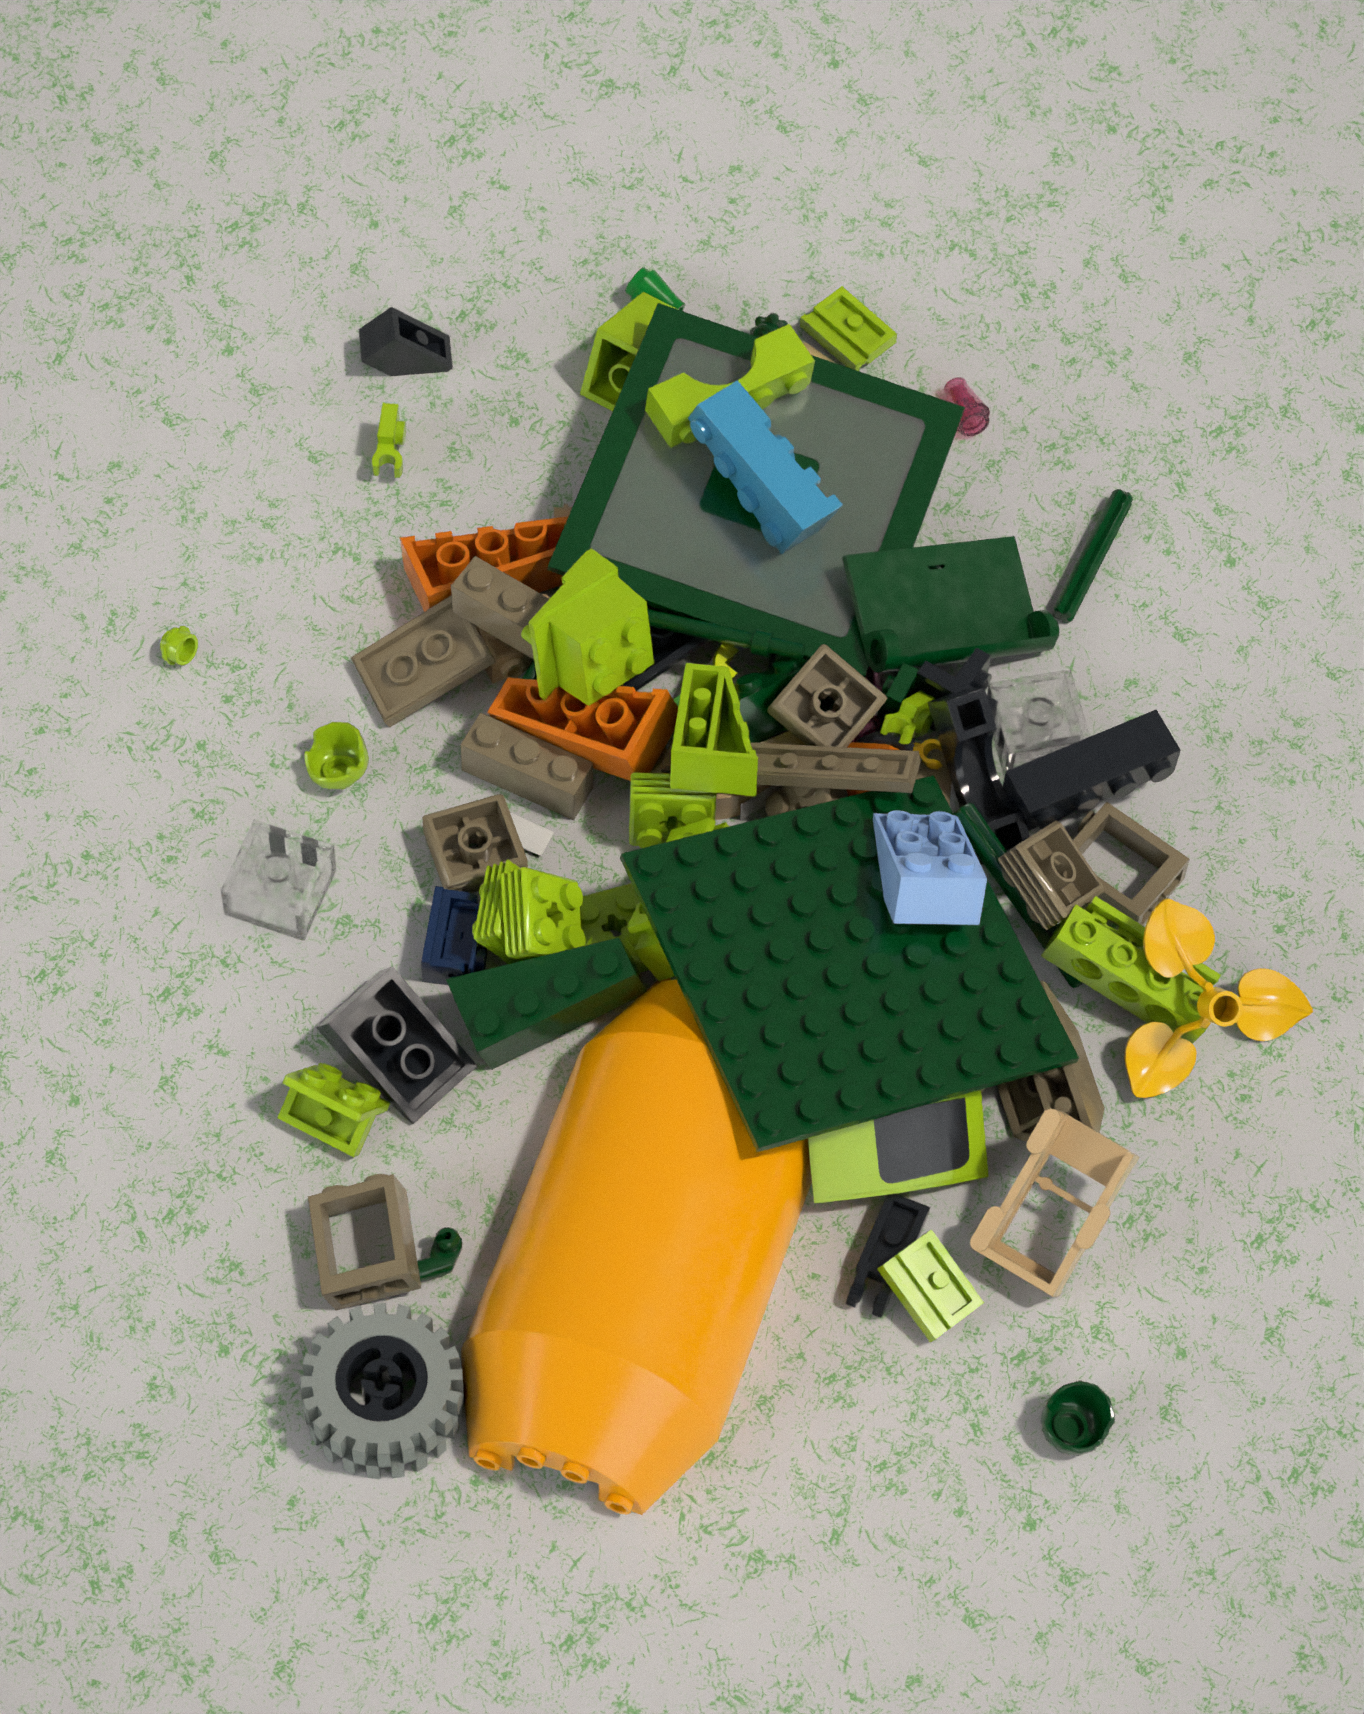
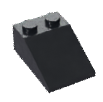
[316,966,478,1124]

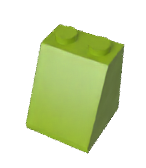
[580,292,676,411]

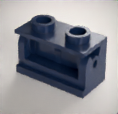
[421,886,487,985]

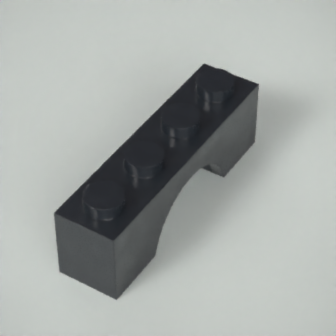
[927,688,1030,865]

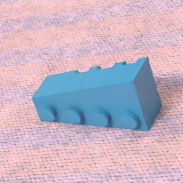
[688,380,843,554]

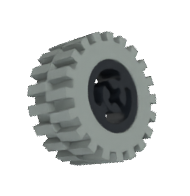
[300,1303,464,1479]

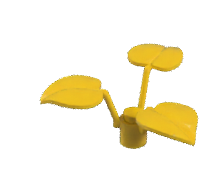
[1124,898,1313,1098]

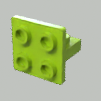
[277,1063,390,1157]

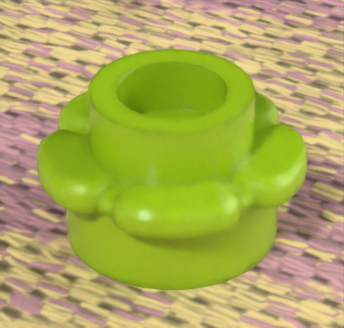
[160,626,198,665]

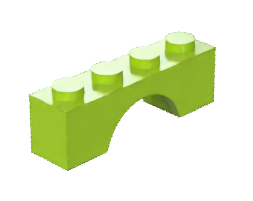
[645,324,815,448]

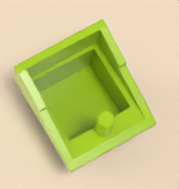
[521,548,654,706]

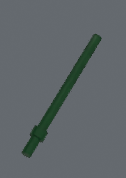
[647,609,805,660]

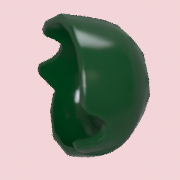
[1041,1380,1115,1456]

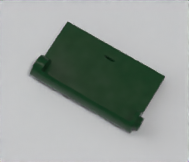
[842,536,1060,673]

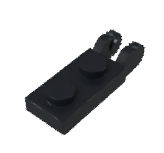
[846,1194,930,1318]

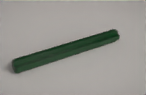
[953,803,1084,988]

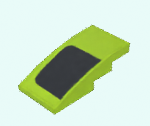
[808,1090,989,1204]

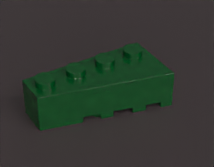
[446,937,648,1070]

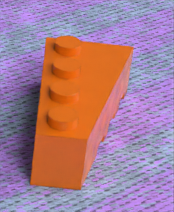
[487,678,678,781]

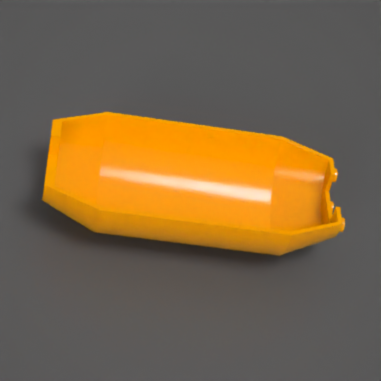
[460,978,812,1515]

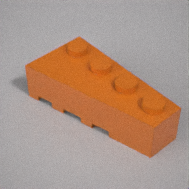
[400,516,569,612]

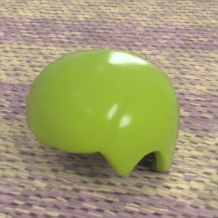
[304,722,369,789]

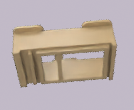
[970,1109,1140,1297]

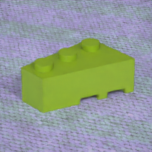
[670,663,758,796]

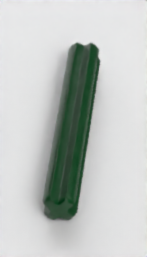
[1052,489,1133,623]

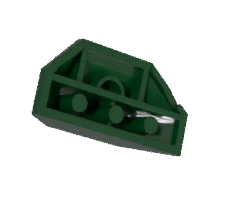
[734,657,835,743]

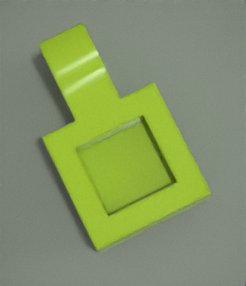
[372,403,406,478]
[880,691,935,744]

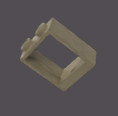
[1073,802,1190,927]
[308,1174,421,1310]

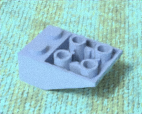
[873,810,987,925]

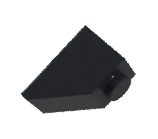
[359,307,453,376]

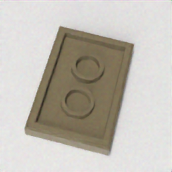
[351,595,496,727]

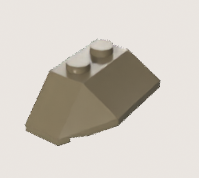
[997,980,1105,1143]

